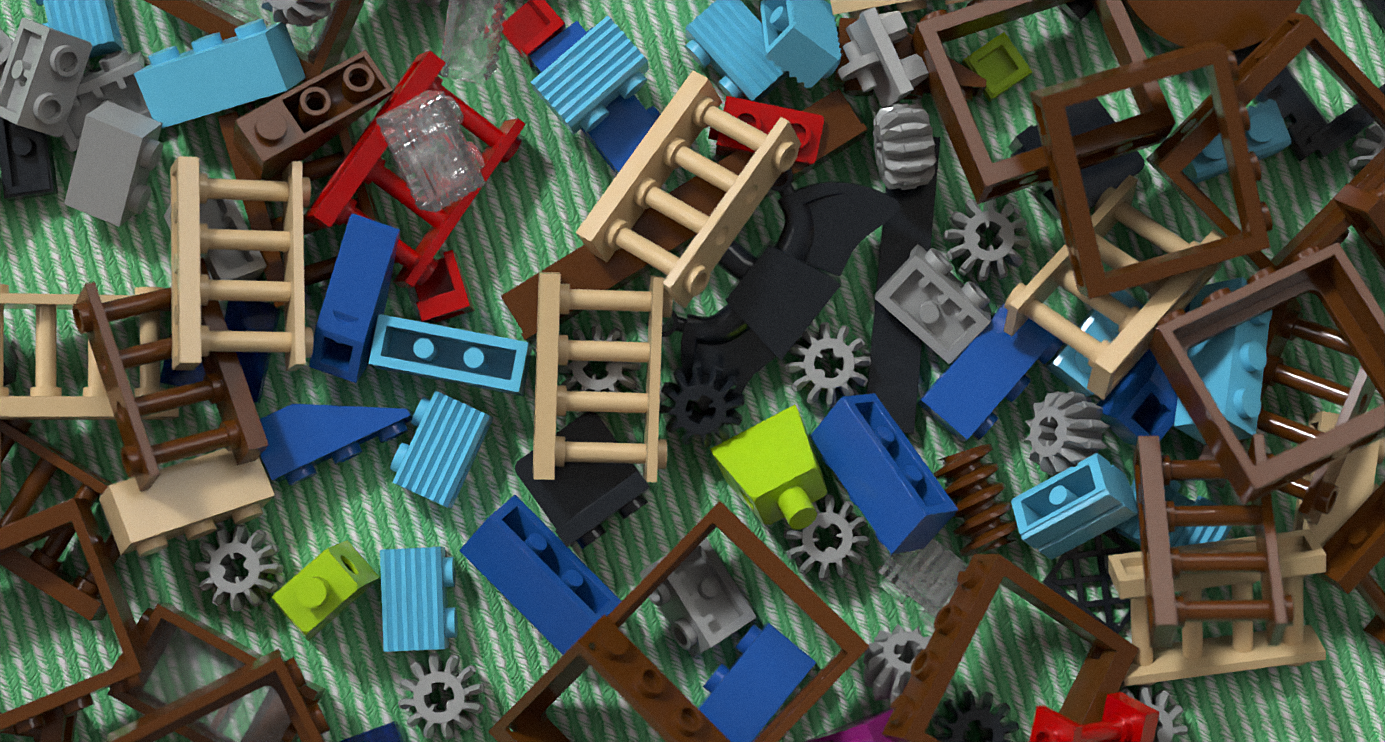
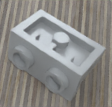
[0,17,92,137]
[63,49,152,152]
[875,244,991,364]
[640,538,757,657]

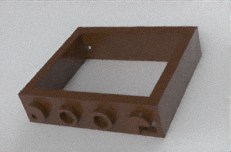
[910,0,1176,205]
[1146,12,1385,272]
[1029,40,1273,300]
[0,498,154,736]
[607,501,870,742]
[881,554,1139,742]

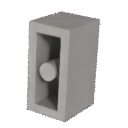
[64,101,163,227]

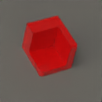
[498,0,566,68]
[414,249,475,324]

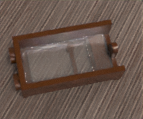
[107,603,325,742]

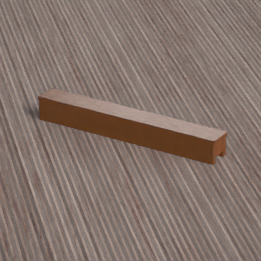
[501,88,868,343]

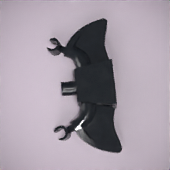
[646,167,900,425]

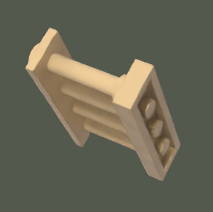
[575,70,802,308]
[170,156,313,371]
[1004,175,1225,400]
[532,272,672,482]
[0,284,179,420]
[1108,529,1326,686]

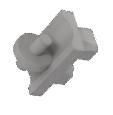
[838,7,929,108]

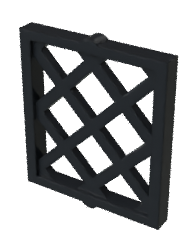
[1042,530,1138,634]

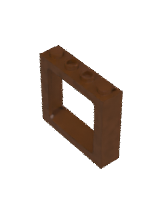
[1148,242,1385,505]
[488,614,731,742]
[107,649,330,742]

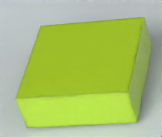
[962,32,1032,102]

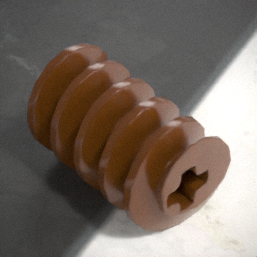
[934,444,1018,556]

